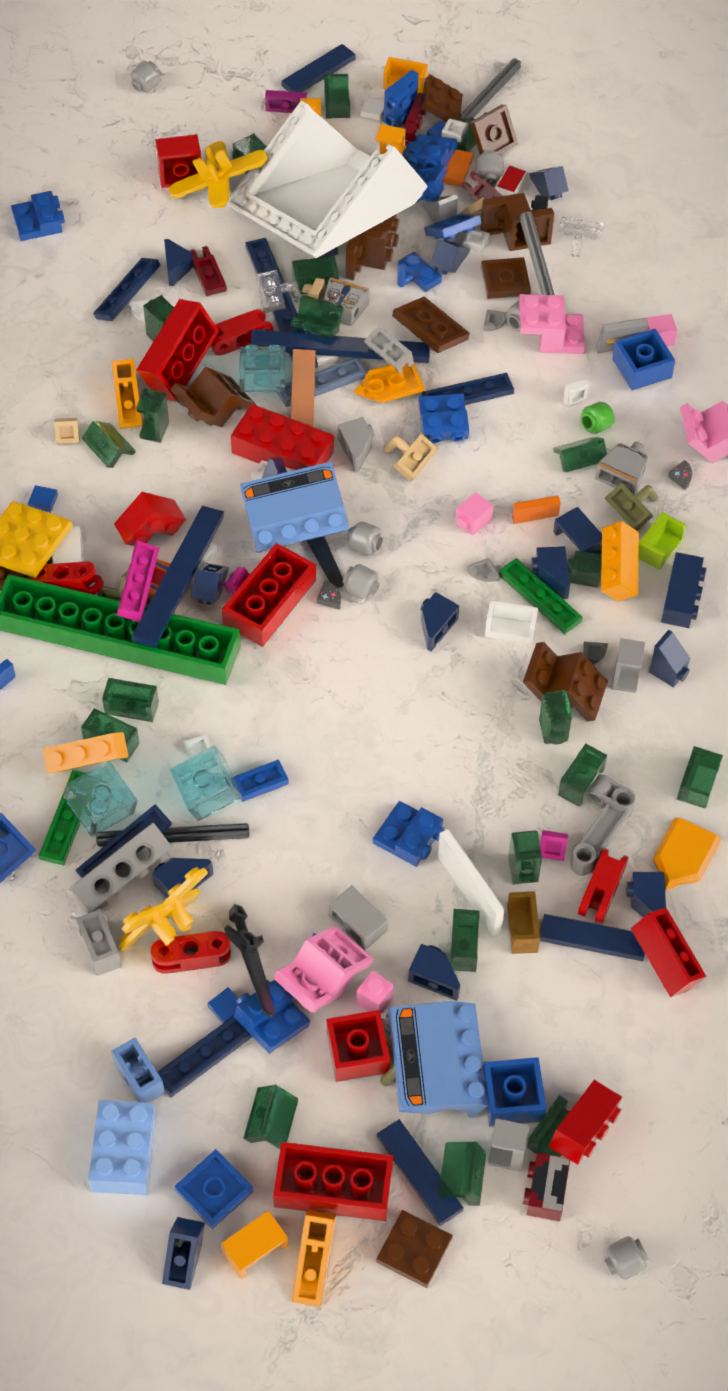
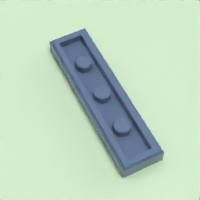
[276,358,367,407]

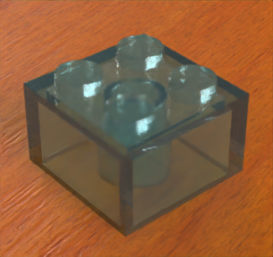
[239,345,286,392]
[170,745,243,821]
[64,761,138,837]

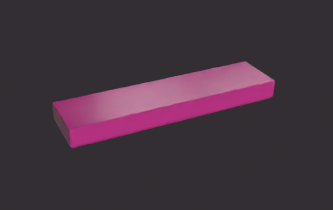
[117,540,159,622]

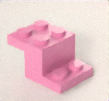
[519,294,585,354]
[680,401,728,463]
[273,925,374,1013]

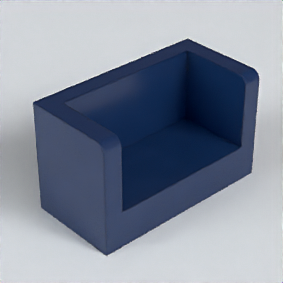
[553,507,602,564]

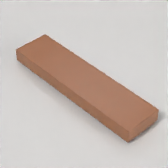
[290,349,316,427]

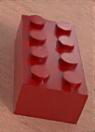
[136,299,219,402]
[231,404,334,470]
[221,543,316,647]
[273,1142,393,1221]

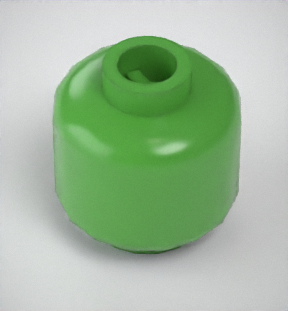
[580,401,615,434]

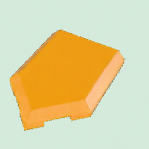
[354,364,425,403]
[653,818,721,890]

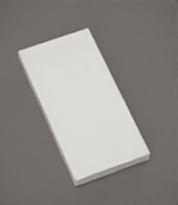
[438,829,504,938]

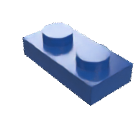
[232,759,289,802]

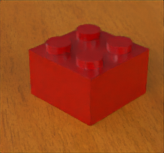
[155,134,201,188]
[326,1010,390,1082]

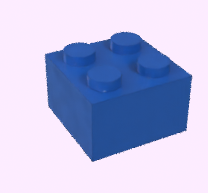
[612,329,675,390]
[483,1057,546,1127]

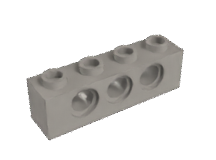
[69,823,172,913]

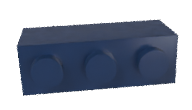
[661,552,707,628]

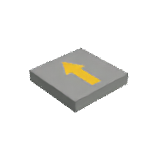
[596,318,648,353]

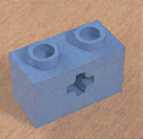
[111,1038,165,1103]

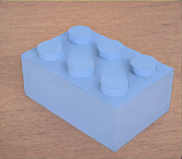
[88,1100,157,1195]

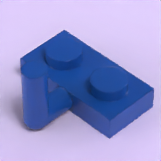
[397,252,442,292]

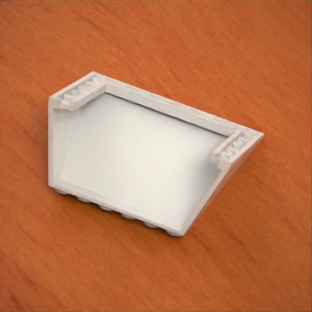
[227,101,428,258]

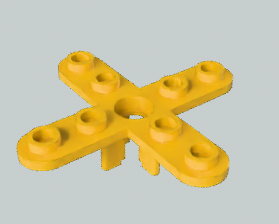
[169,141,267,208]
[117,867,208,952]

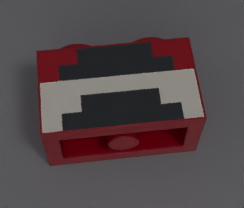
[523,1152,570,1222]

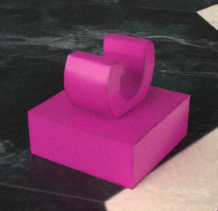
[223,567,250,595]
[539,830,568,861]

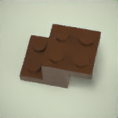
[480,193,554,251]
[346,214,400,280]
[170,367,257,427]
[523,642,608,722]

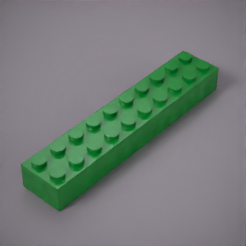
[0,574,241,685]

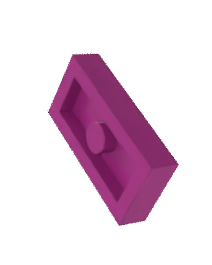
[265,90,307,113]

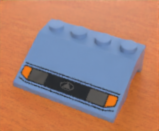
[240,461,349,553]
[388,1001,489,1118]

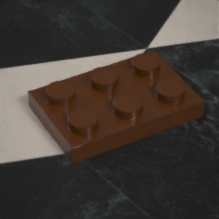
[392,296,470,353]

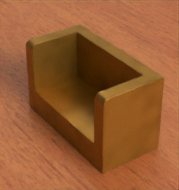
[507,891,540,954]

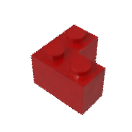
[114,492,186,546]

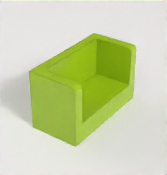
[638,512,686,570]

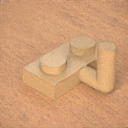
[383,433,438,482]

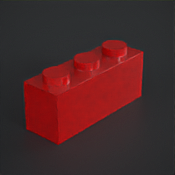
[631,908,707,997]
[549,1079,622,1165]

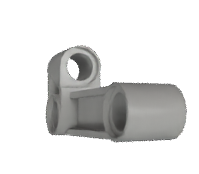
[571,774,635,875]

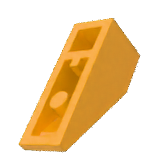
[111,359,142,429]
[292,1209,337,1306]

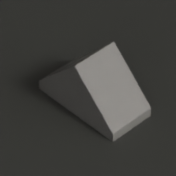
[422,194,458,223]

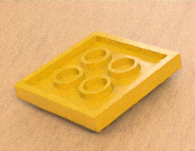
[0,501,73,578]

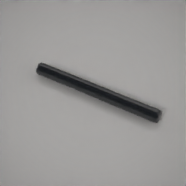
[96,823,250,847]

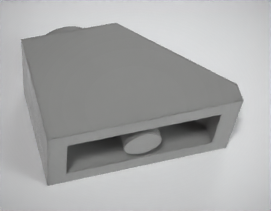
[338,417,374,472]

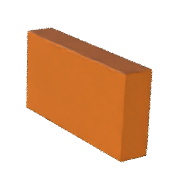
[442,149,474,187]
[512,495,561,524]

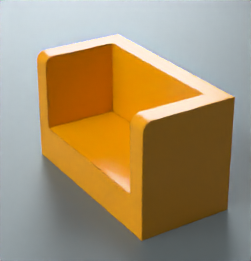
[383,57,428,94]
[376,124,405,155]
[221,1210,289,1279]

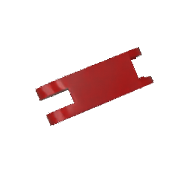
[211,309,274,356]
[30,561,104,595]
[578,848,629,923]
[150,931,231,974]

